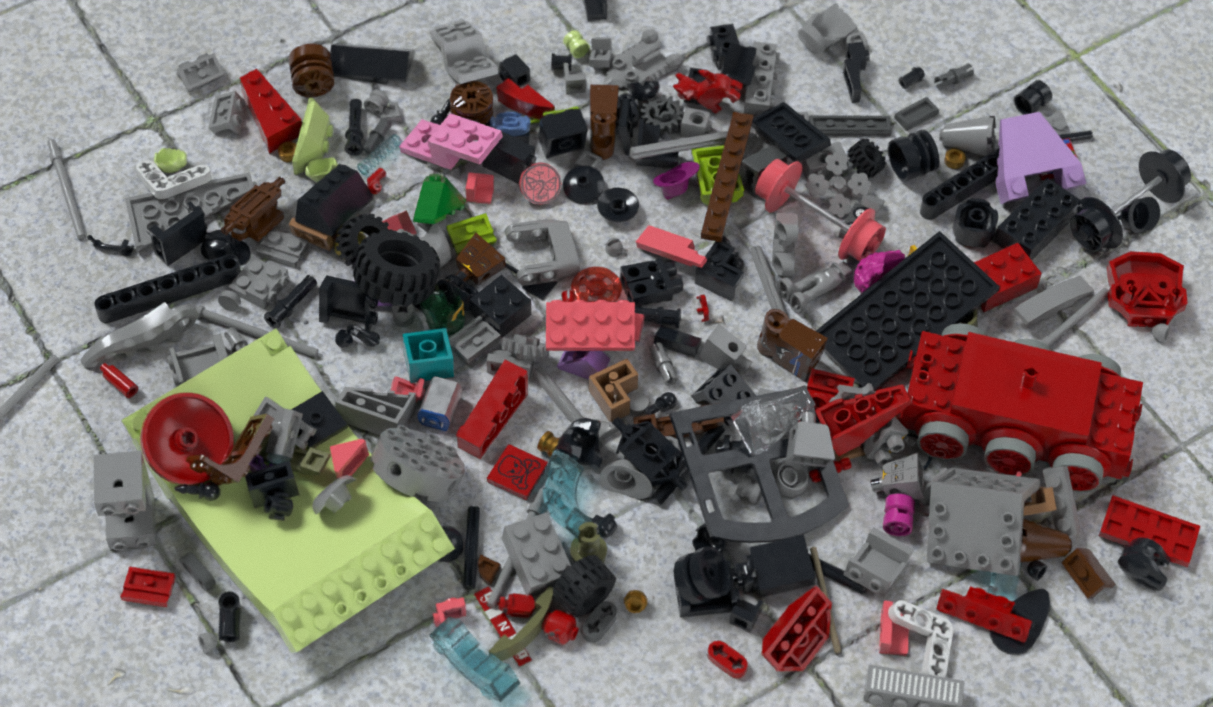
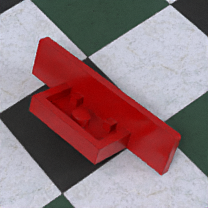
[936,586,1032,642]

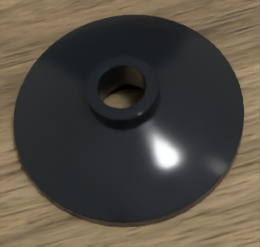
[563,165,604,204]
[597,187,639,222]

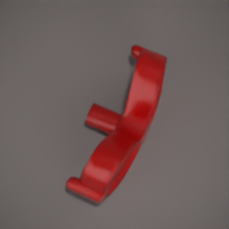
[696,295,709,322]

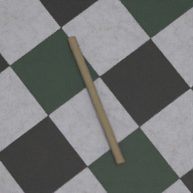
[810,547,842,654]

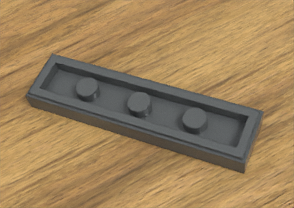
[809,115,892,136]

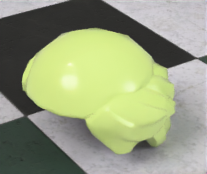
[154,148,187,173]
[305,158,338,183]

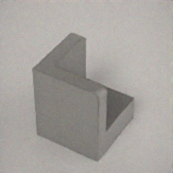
[564,63,586,94]

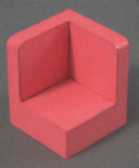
[465,172,494,204]
[382,210,416,235]

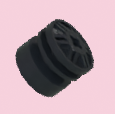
[887,129,940,181]

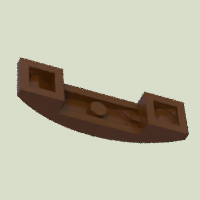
[633,403,725,439]

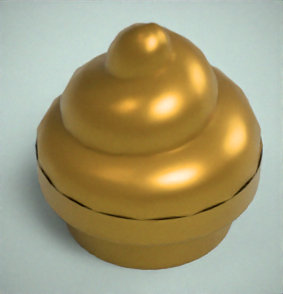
[624,590,648,613]

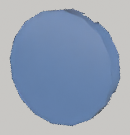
[490,112,530,136]

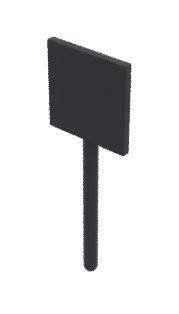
[506,263,558,300]

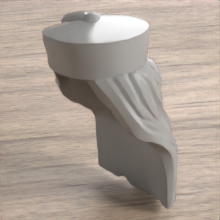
[798,3,857,53]

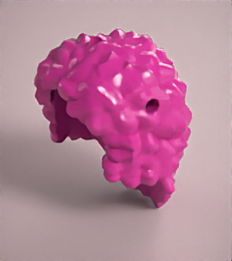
[853,250,905,294]

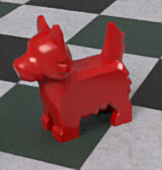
[673,70,743,114]

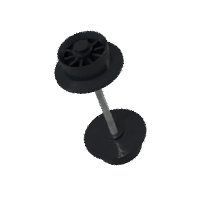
[1070,149,1191,251]

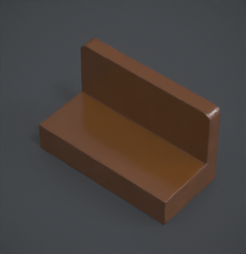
[1061,548,1116,599]

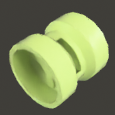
[563,30,590,58]

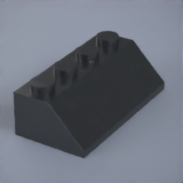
[295,164,373,237]

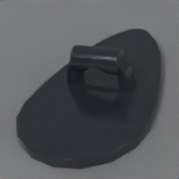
[990,589,1050,655]

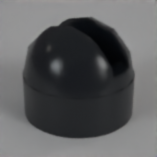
[1027,560,1047,581]

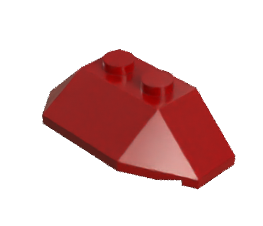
[762,586,832,671]

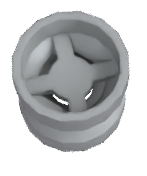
[735,474,763,505]

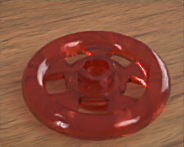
[571,266,622,302]

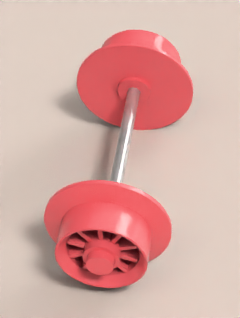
[755,159,886,262]

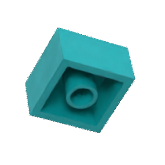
[402,328,454,383]

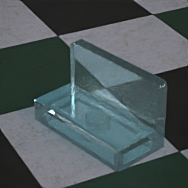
[987,563,1022,602]

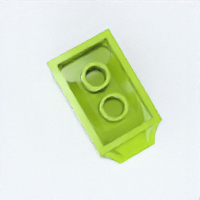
[691,145,744,205]

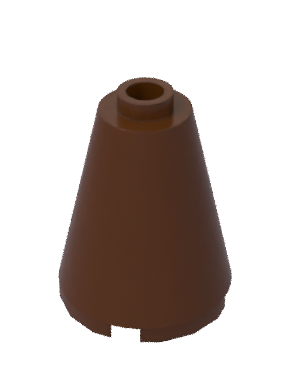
[1020,519,1072,563]

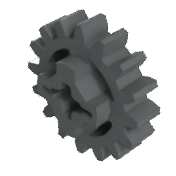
[640,95,685,135]

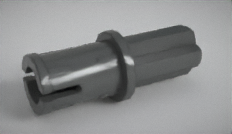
[363,118,392,154]

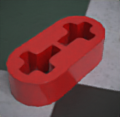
[707,640,748,679]

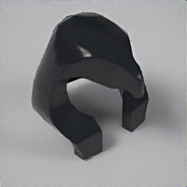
[555,418,603,469]

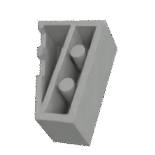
[335,387,416,435]

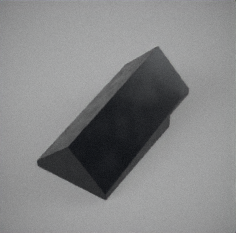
[330,43,415,85]

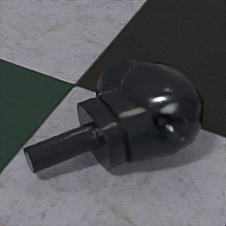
[579,513,617,538]

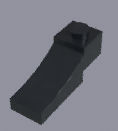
[842,42,870,103]

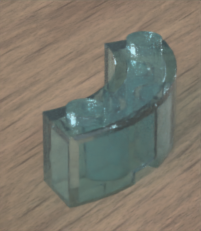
[543,450,592,539]
[429,616,521,702]

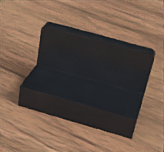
[583,0,607,21]

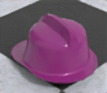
[653,162,700,200]

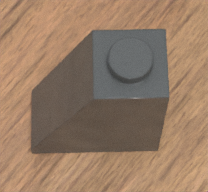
[740,145,788,198]

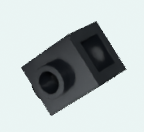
[499,54,530,87]

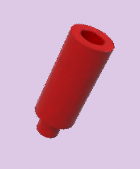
[100,363,139,398]

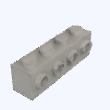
[744,41,780,117]

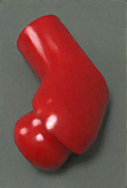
[366,167,387,194]

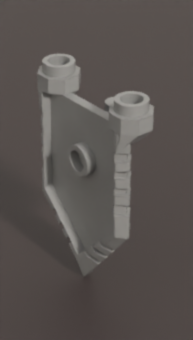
[603,29,683,88]

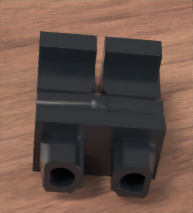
[619,258,683,307]

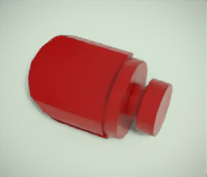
[498,593,535,618]

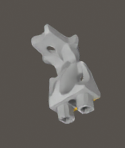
[829,383,908,466]

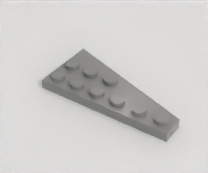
[125,172,254,252]

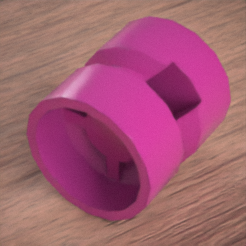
[883,494,915,536]

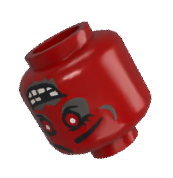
[542,610,579,645]

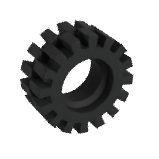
[847,138,886,178]

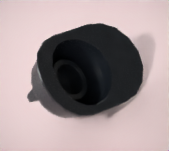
[1117,197,1160,233]
[200,229,251,266]

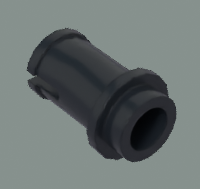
[898,67,925,89]

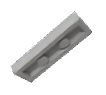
[1043,465,1081,535]

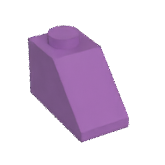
[556,351,611,379]

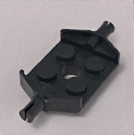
[612,417,689,491]

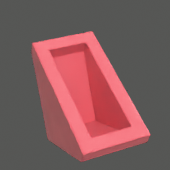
[330,439,369,479]

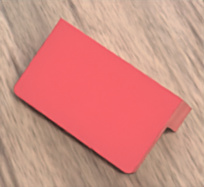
[879,601,909,656]

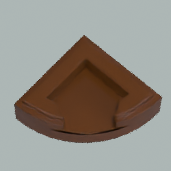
[478,554,501,586]

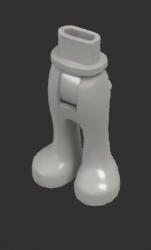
[778,261,853,312]

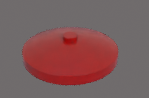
[140,392,234,485]

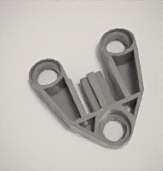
[772,213,799,277]

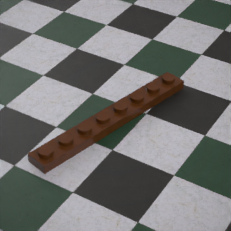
[700,112,753,242]

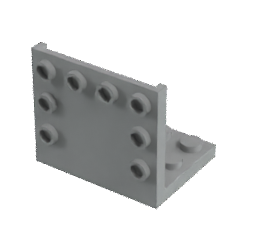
[927,468,1040,576]

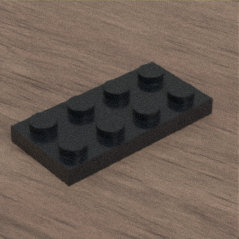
[752,102,831,162]

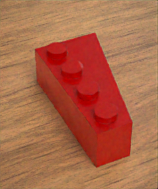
[239,68,302,154]
[456,359,528,459]

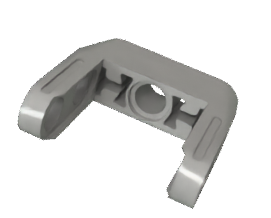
[505,219,580,285]

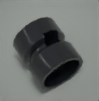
[1014,80,1053,115]

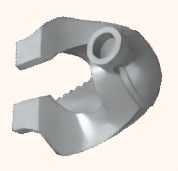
[397,222,456,268]

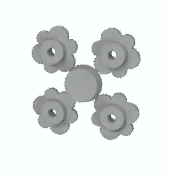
[805,152,871,218]

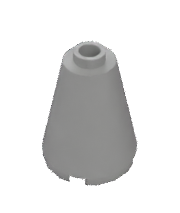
[939,116,996,156]

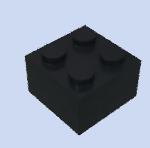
[538,108,588,159]
[470,275,532,339]

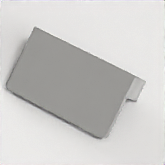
[486,349,534,380]
[266,408,303,459]

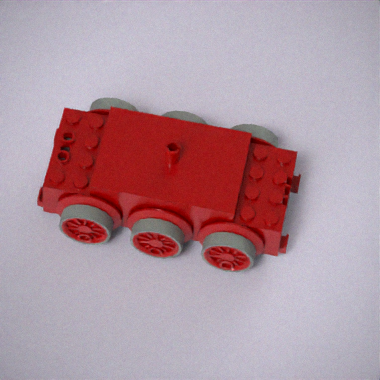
[895,323,1143,493]

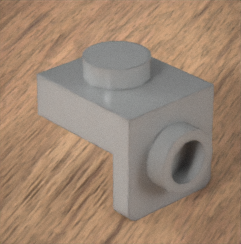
[589,37,613,68]

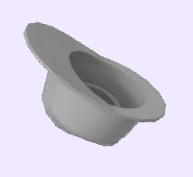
[600,459,652,499]

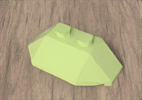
[292,98,333,175]

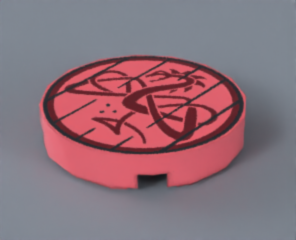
[519,162,562,205]

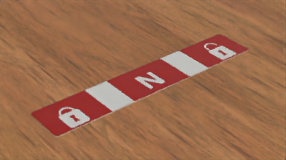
[474,586,532,667]

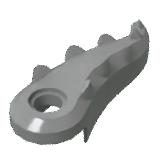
[81,302,198,368]

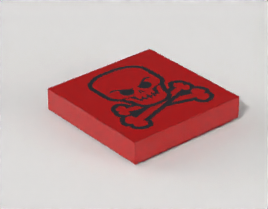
[487,444,548,500]

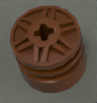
[288,43,335,98]
[450,81,494,127]

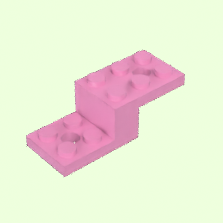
[399,113,503,170]

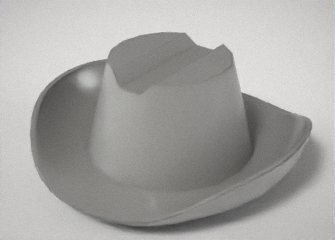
[312,475,356,515]

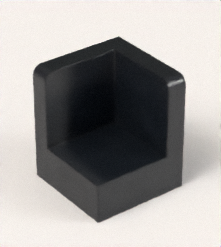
[729,599,764,633]

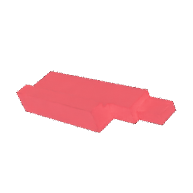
[635,225,707,268]

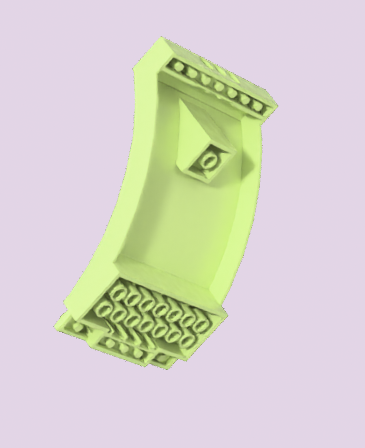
[121,328,455,653]

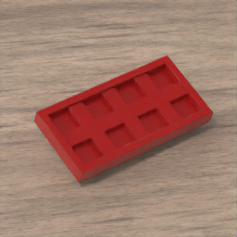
[1099,495,1201,567]

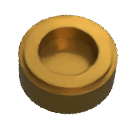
[278,142,297,162]
[944,149,966,169]

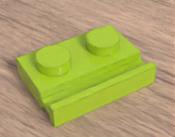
[446,213,497,256]

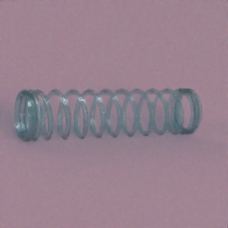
[357,134,402,175]

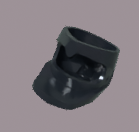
[1117,538,1170,591]

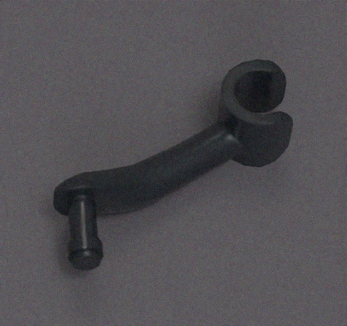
[87,235,134,256]

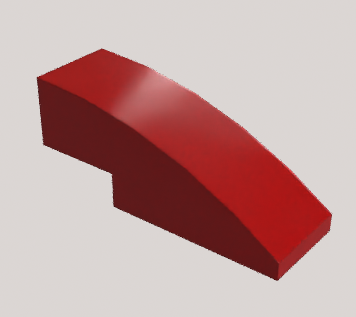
[496,78,555,120]

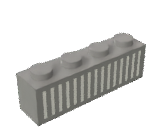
[863,664,965,707]

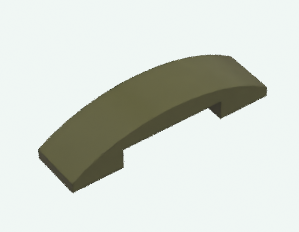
[258,434,331,475]
[489,586,553,664]

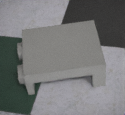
[167,334,228,387]
[843,527,914,597]

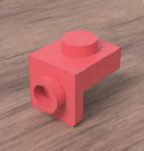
[390,376,426,402]
[433,597,466,634]

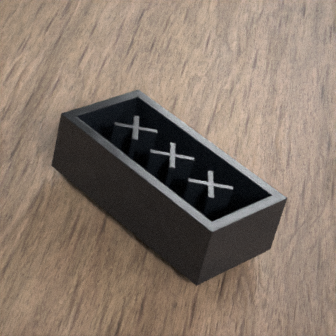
[993,178,1080,260]

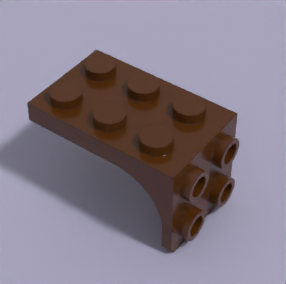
[186,414,275,486]

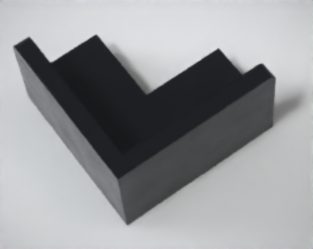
[720,43,757,88]
[636,119,679,168]
[695,241,744,301]

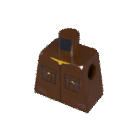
[455,233,506,285]

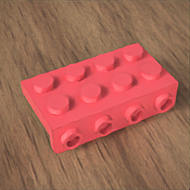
[546,300,635,351]

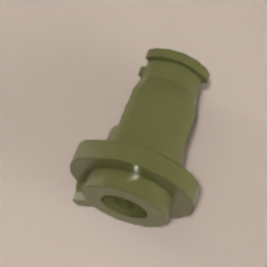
[570,522,607,563]

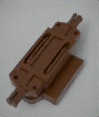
[221,176,285,242]

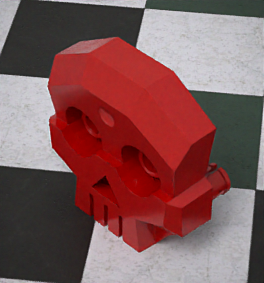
[1107,251,1188,328]

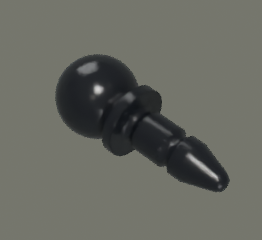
[430,98,451,125]
[722,235,745,271]
[645,392,677,415]
[174,482,221,501]

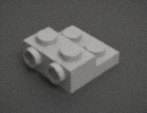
[228,257,290,309]

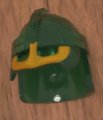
[420,290,466,336]

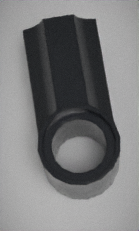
[218,591,242,643]

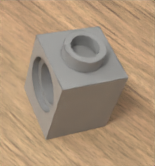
[680,107,713,137]

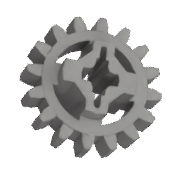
[501,334,549,361]

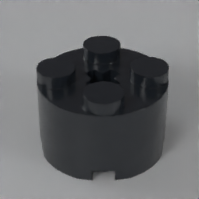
[953,198,998,248]

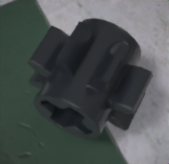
[264,492,293,521]

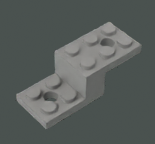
[430,20,499,84]

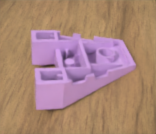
[996,112,1086,204]

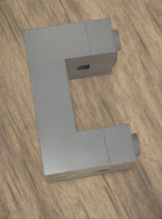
[94,450,156,551]

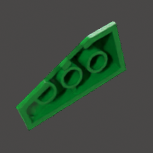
[413,174,467,224]

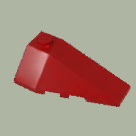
[815,384,912,456]

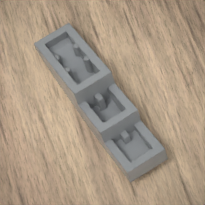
[1013,276,1094,325]

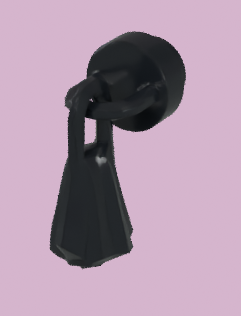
[335,324,380,348]

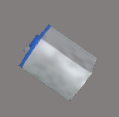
[417,377,462,431]

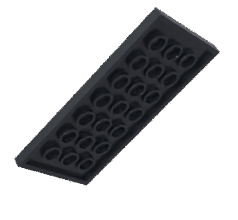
[816,231,1000,392]

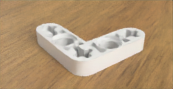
[136,160,212,199]
[888,600,953,677]

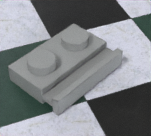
[256,229,308,268]
[449,316,501,364]

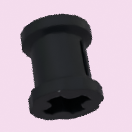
[551,53,572,72]

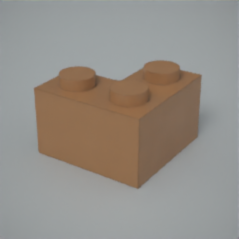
[588,358,638,422]

